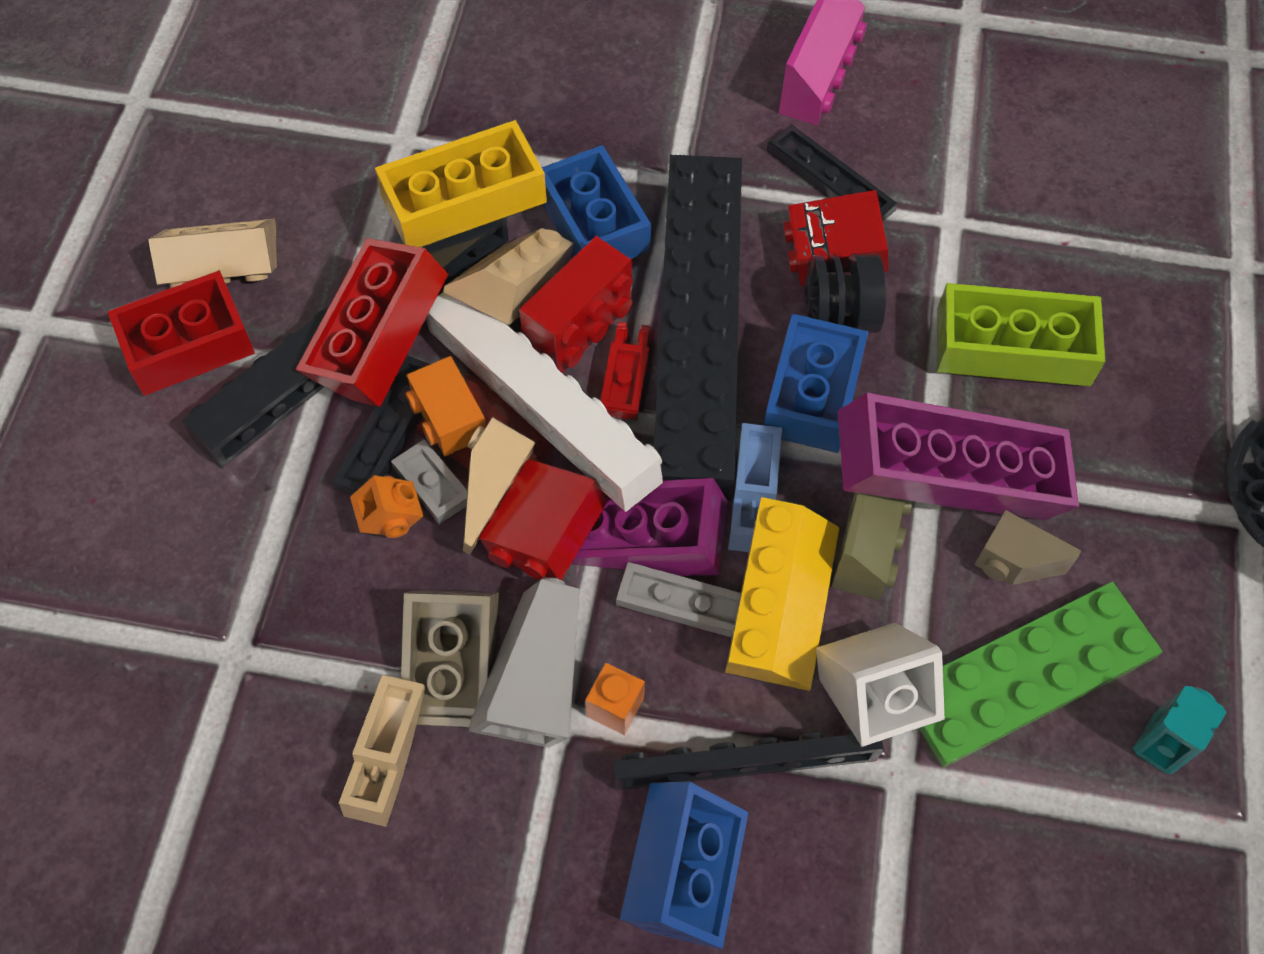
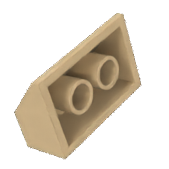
[148,218,277,288]
[444,228,574,325]

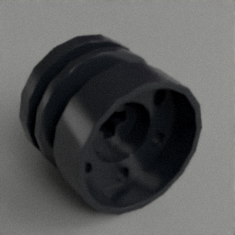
[804,252,886,333]

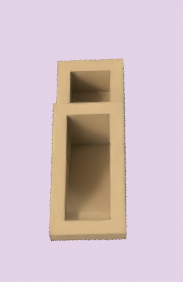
[339,675,425,827]

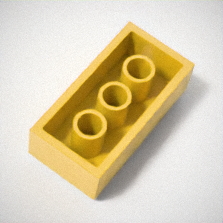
[375,120,547,247]

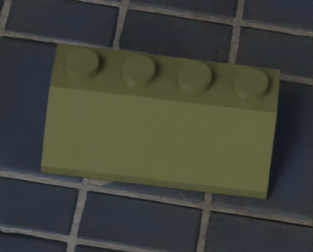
[831,493,913,601]

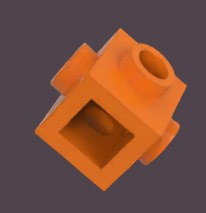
[350,475,423,538]

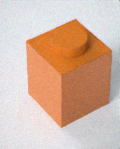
[585,663,645,736]

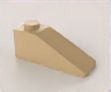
[463,418,535,555]

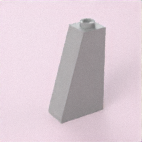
[469,578,580,748]

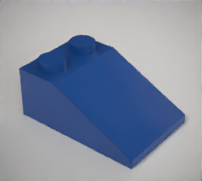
[763,314,869,453]

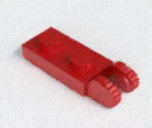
[600,322,651,420]

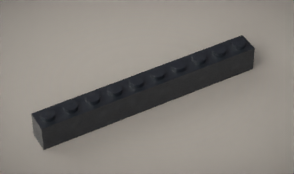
[181,217,509,469]

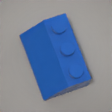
[620,781,749,949]

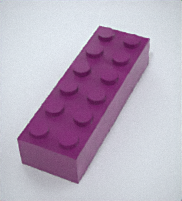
[838,393,1079,520]

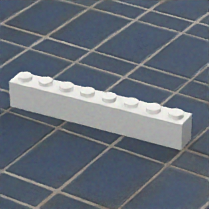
[426,292,663,512]

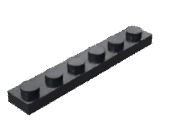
[613,729,884,791]

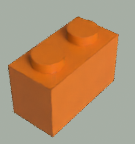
[405,356,486,457]

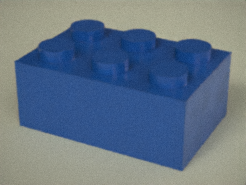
[541,145,651,259]

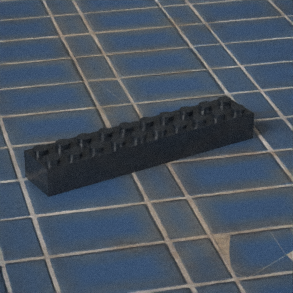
[654,154,742,502]

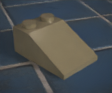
[401,590,499,727]

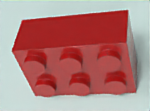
[519,236,633,373]
[107,270,256,396]

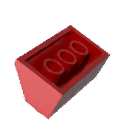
[296,238,448,407]

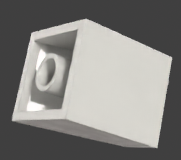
[816,622,945,747]

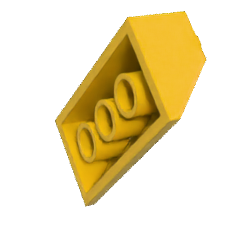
[725,497,839,691]

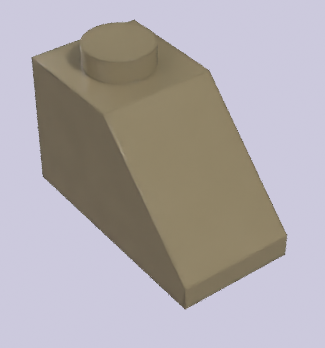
[974,510,1081,585]

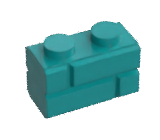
[1132,686,1227,775]

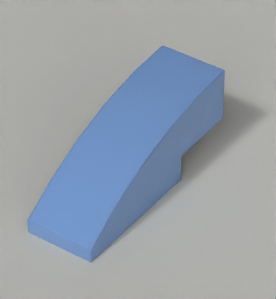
[728,423,782,552]

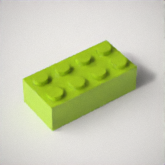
[937,283,1105,386]

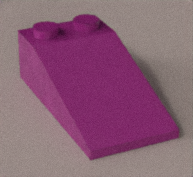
[572,478,728,576]

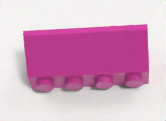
[779,0,867,126]

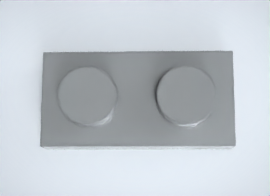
[391,440,467,525]

